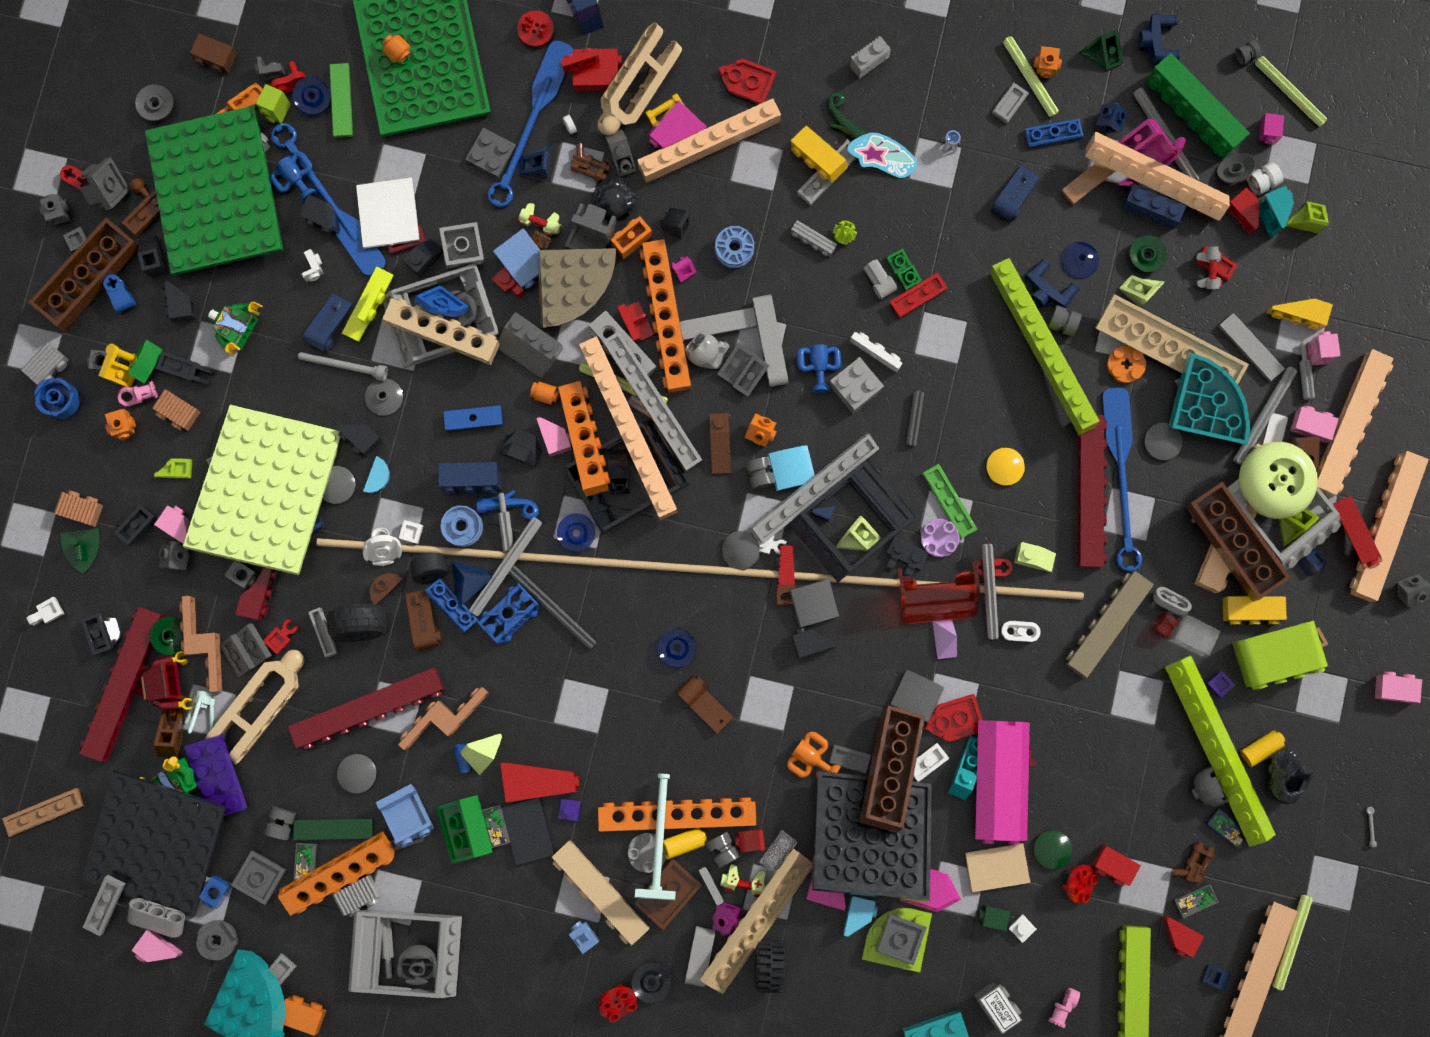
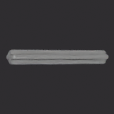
[982,544,999,639]

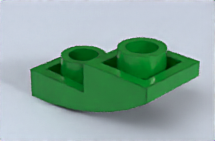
[885,248,922,290]
[126,339,162,383]

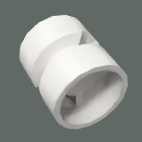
[1247,162,1284,195]

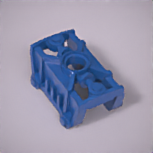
[477,583,539,644]

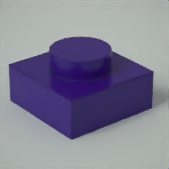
[1206,670,1235,698]
[558,799,581,821]

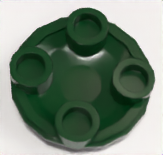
[1033,830,1072,870]

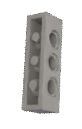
[589,311,657,377]

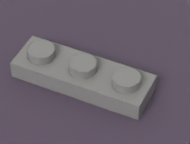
[83,875,126,936]

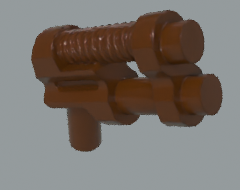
[570,143,611,183]
[1172,841,1215,884]

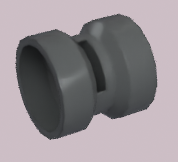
[1235,40,1261,65]

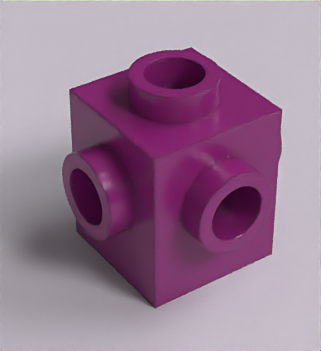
[712,903,743,936]

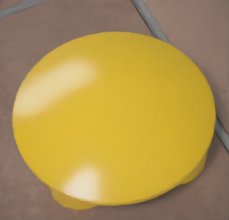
[986,448,1025,485]

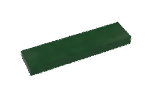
[293,819,373,840]

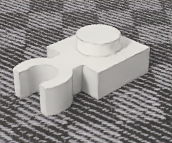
[754,535,786,555]

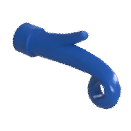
[477,490,539,520]

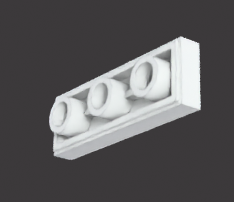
[850,332,902,373]

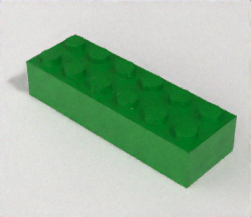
[1146,53,1250,160]

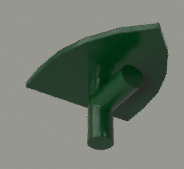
[60,528,100,575]

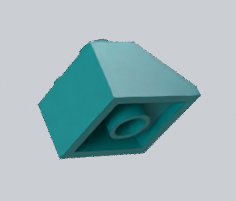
[1259,186,1294,238]

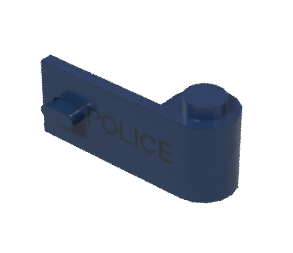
[991,165,1040,221]
[303,294,352,352]

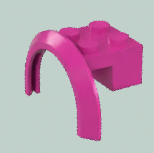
[1118,119,1186,185]

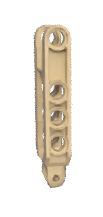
[598,23,682,136]
[205,650,304,765]

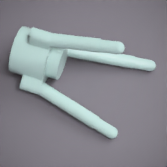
[184,690,215,734]

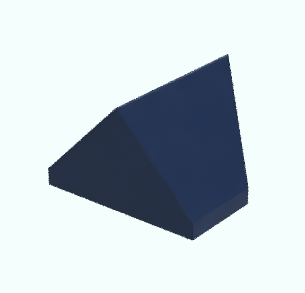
[519,142,552,178]
[452,562,492,604]

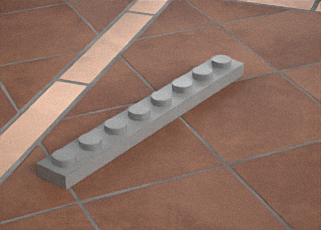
[602,331,702,471]
[751,433,879,544]

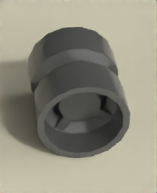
[1048,305,1082,337]
[746,457,775,489]
[263,807,296,840]
[705,831,741,868]

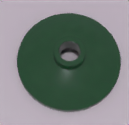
[1129,235,1168,272]
[150,616,184,655]

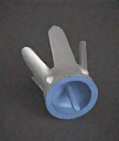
[941,130,961,153]

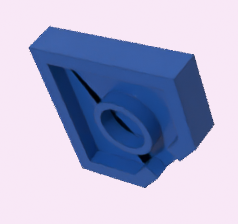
[414,286,469,317]

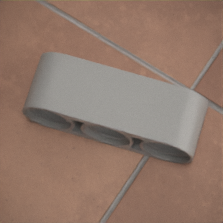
[127,898,185,937]
[685,926,715,987]

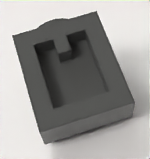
[255,56,286,81]

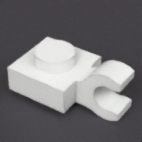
[26,597,64,626]

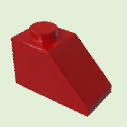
[1227,188,1259,234]
[735,829,765,852]
[1163,916,1204,958]

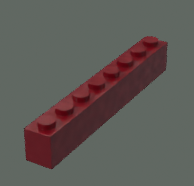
[1077,415,1107,569]
[80,607,166,762]
[288,668,445,751]

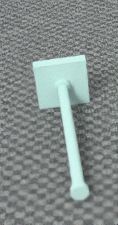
[635,774,676,900]

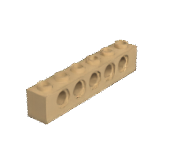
[383,298,500,365]

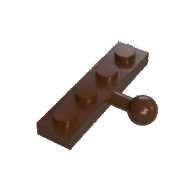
[121,178,160,237]

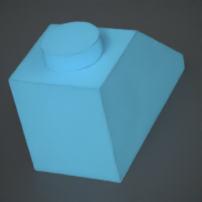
[843,895,878,936]

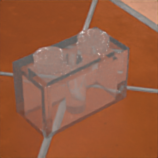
[758,830,798,873]

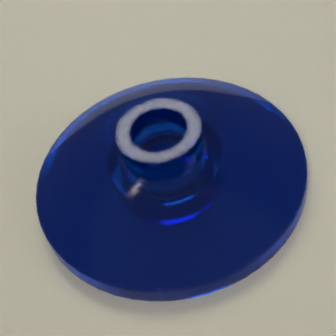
[293,76,331,114]
[1061,242,1099,279]
[557,513,595,552]
[658,629,697,667]

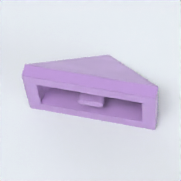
[932,619,957,659]

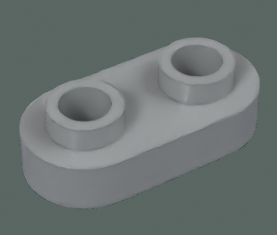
[1153,587,1192,616]

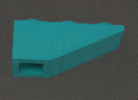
[947,735,978,801]

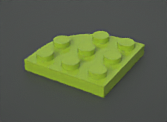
[862,908,932,972]

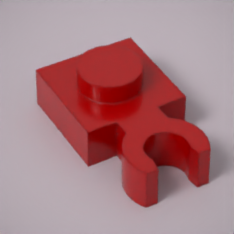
[263,619,299,654]

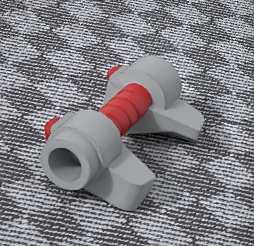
[1196,246,1223,289]

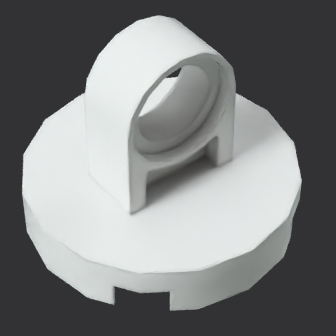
[362,528,402,566]

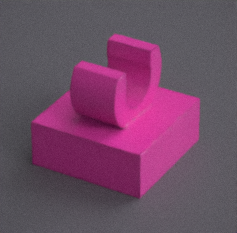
[672,256,696,282]

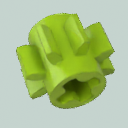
[832,221,857,244]

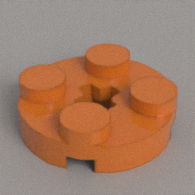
[1107,345,1146,384]

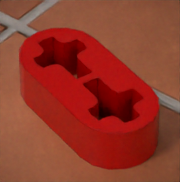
[60,165,90,191]
[975,559,1012,577]

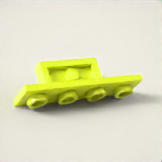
[342,267,394,342]

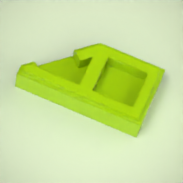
[154,459,192,479]

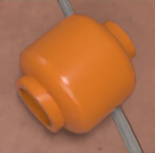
[382,35,410,63]

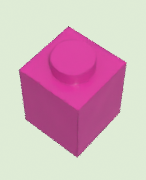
[1258,113,1284,144]

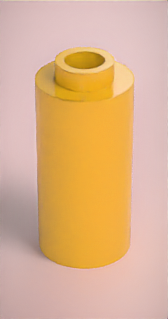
[1240,730,1285,767]
[663,828,706,859]

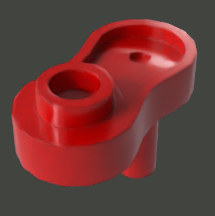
[270,61,308,95]

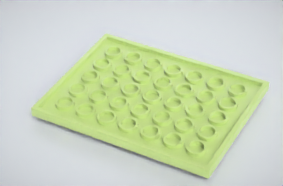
[183,405,341,575]

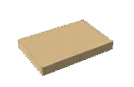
[965,843,1030,892]

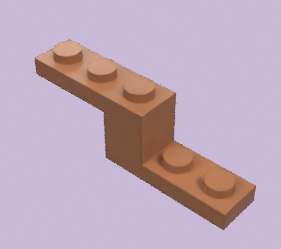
[179,596,222,693]
[398,687,489,750]

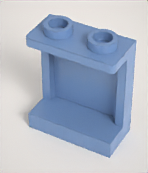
[493,228,540,289]
[376,784,434,847]

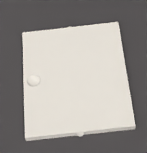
[356,177,420,249]

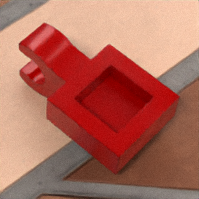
[492,267,524,298]

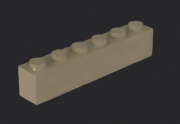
[1065,571,1154,679]

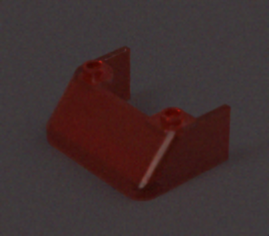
[897,561,980,624]

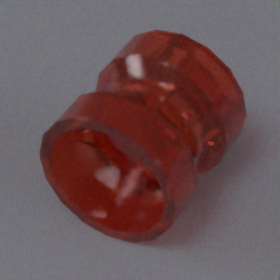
[1153,612,1180,639]

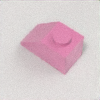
[536,417,572,457]
[154,505,190,544]
[132,930,183,962]

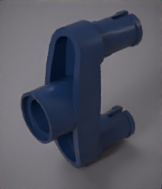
[1139,13,1180,64]
[1025,259,1079,308]

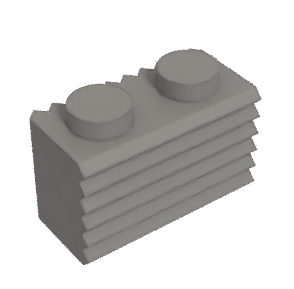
[850,36,891,78]
[21,342,69,385]
[333,875,381,917]

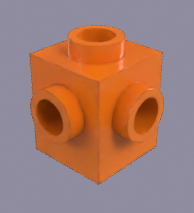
[1034,46,1062,78]
[105,409,136,440]
[745,414,777,447]

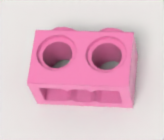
[1306,332,1340,366]

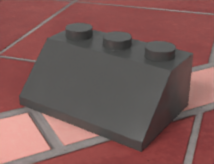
[498,312,563,379]

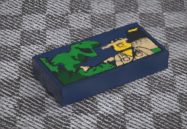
[1206,808,1246,849]

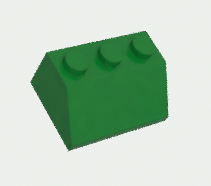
[436,795,493,864]

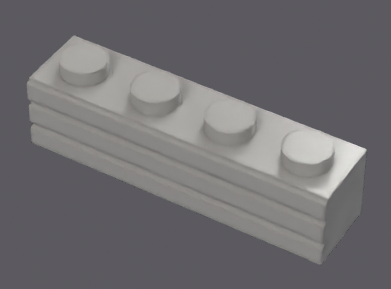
[790,220,837,257]
[309,608,338,658]

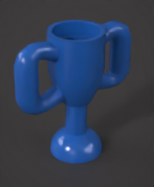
[269,151,318,203]
[797,344,841,393]

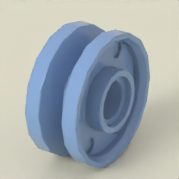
[715,226,754,268]
[441,505,483,547]

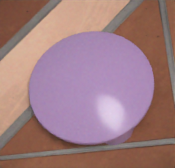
[921,519,959,557]

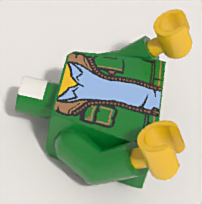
[208,302,262,357]
[140,757,197,794]

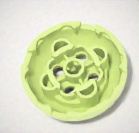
[1239,442,1318,519]

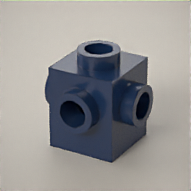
[1096,102,1127,133]

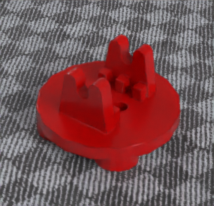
[517,10,554,48]
[1062,864,1099,903]
[598,984,637,1022]

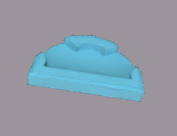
[363,456,390,494]

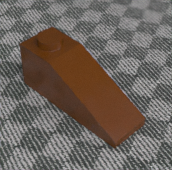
[709,413,731,474]
[153,695,187,758]

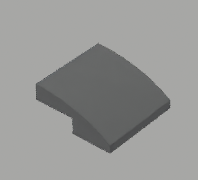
[717,342,769,396]
[789,579,839,627]
[220,623,272,678]
[891,670,944,722]

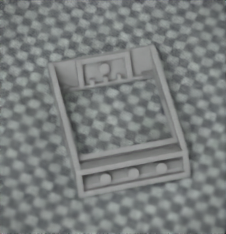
[383,264,499,368]
[1227,465,1341,571]
[348,910,462,998]

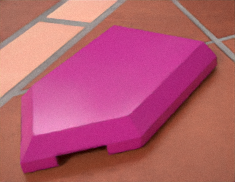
[899,869,961,912]

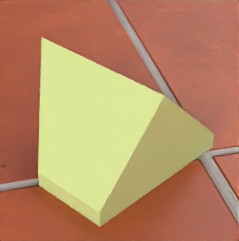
[1119,275,1164,308]
[836,516,881,551]
[460,734,502,775]

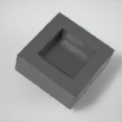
[63,227,87,253]

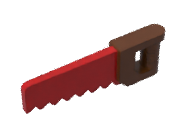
[776,545,796,606]

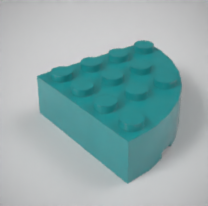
[1169,352,1250,445]
[204,949,286,1037]

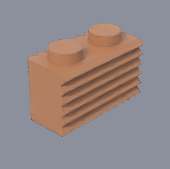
[152,389,201,431]
[54,490,103,527]

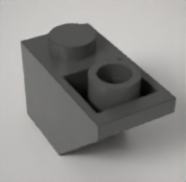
[605,129,636,177]

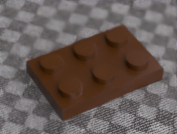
[634,859,702,930]

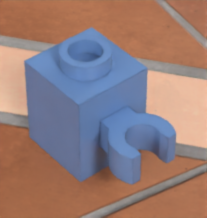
[569,921,600,954]

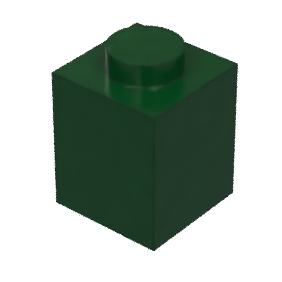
[978,905,1010,931]

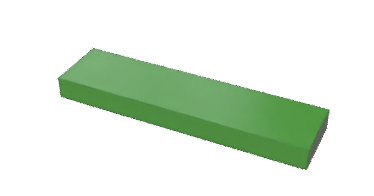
[330,63,353,138]
[922,464,978,540]

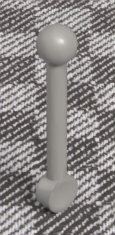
[1366,807,1377,848]

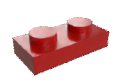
[561,48,600,73]

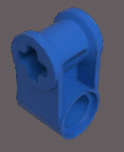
[103,275,136,313]

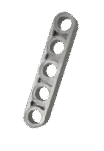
[752,294,788,387]

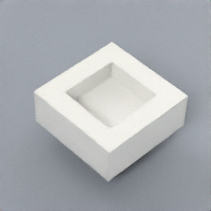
[399,520,423,544]
[1008,914,1036,943]

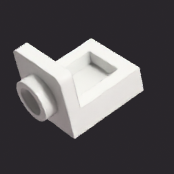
[302,249,324,282]

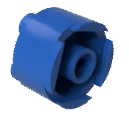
[34,378,81,420]

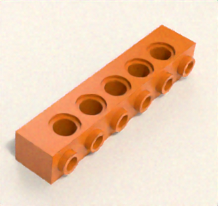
[558,381,610,497]
[278,831,395,916]

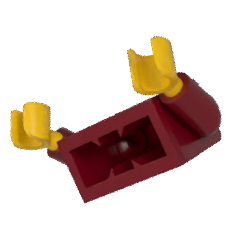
[137,651,194,711]

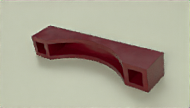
[235,567,278,621]

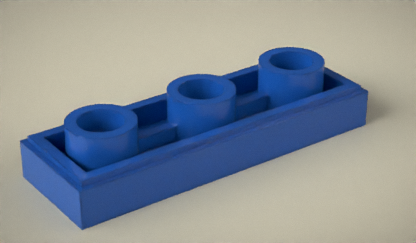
[1024,118,1083,148]
[444,405,503,431]
[425,578,478,634]

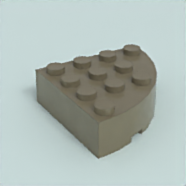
[537,248,616,327]

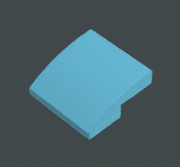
[767,445,814,491]

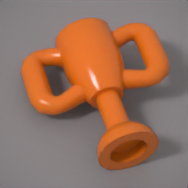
[787,731,841,778]

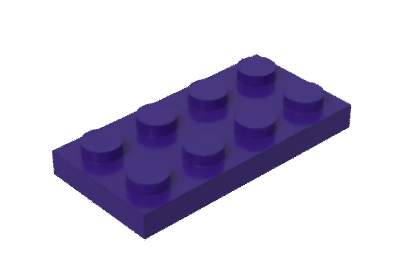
[184,734,248,816]

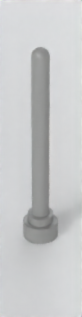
[298,352,388,381]

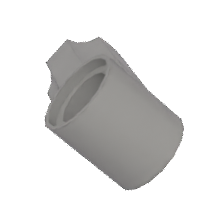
[863,259,897,299]

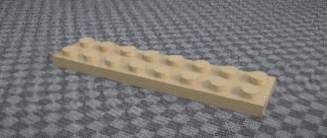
[1095,294,1249,384]
[700,849,813,994]

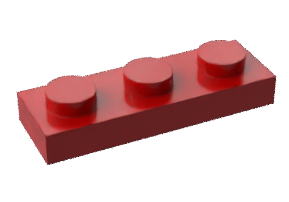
[889,273,948,319]

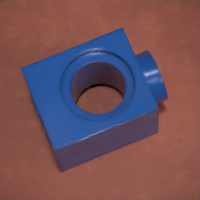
[199,876,232,908]

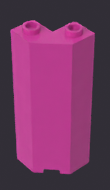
[975,720,1030,845]

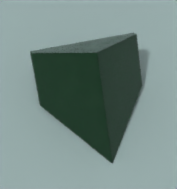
[1078,29,1123,70]

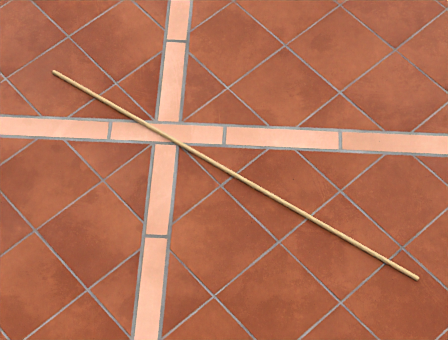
[317,538,1084,600]

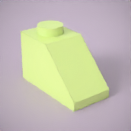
[1014,542,1056,572]

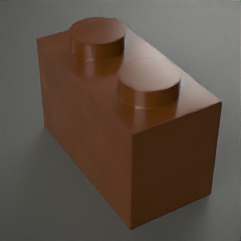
[190,34,237,73]

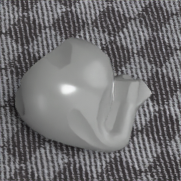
[685,333,730,369]

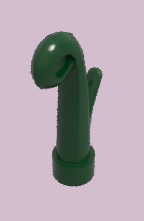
[827,92,868,140]

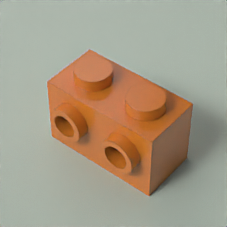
[610,216,652,260]
[283,995,327,1036]

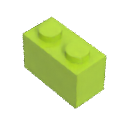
[256,84,291,124]

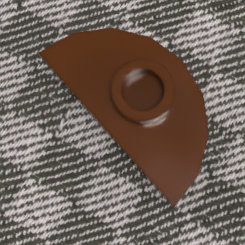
[370,573,404,605]

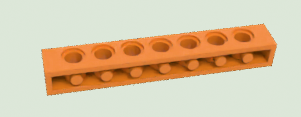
[639,239,691,393]
[598,798,756,831]

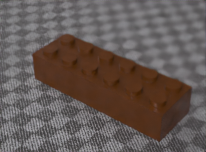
[28,218,138,332]
[1185,482,1291,602]
[859,705,925,833]

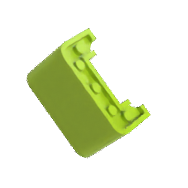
[1232,621,1328,690]

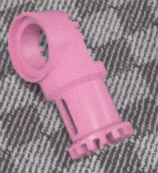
[118,381,158,406]
[1048,988,1080,1028]

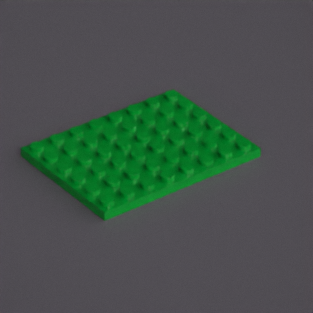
[353,0,491,137]
[145,105,283,276]

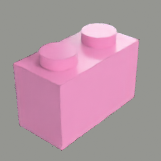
[1290,406,1338,443]
[1375,672,1422,703]

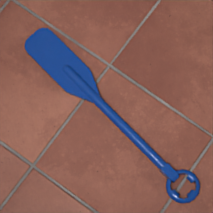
[487,41,573,208]
[271,123,386,276]
[1102,388,1142,572]

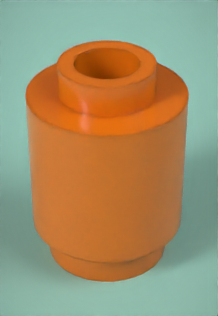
[530,382,559,405]

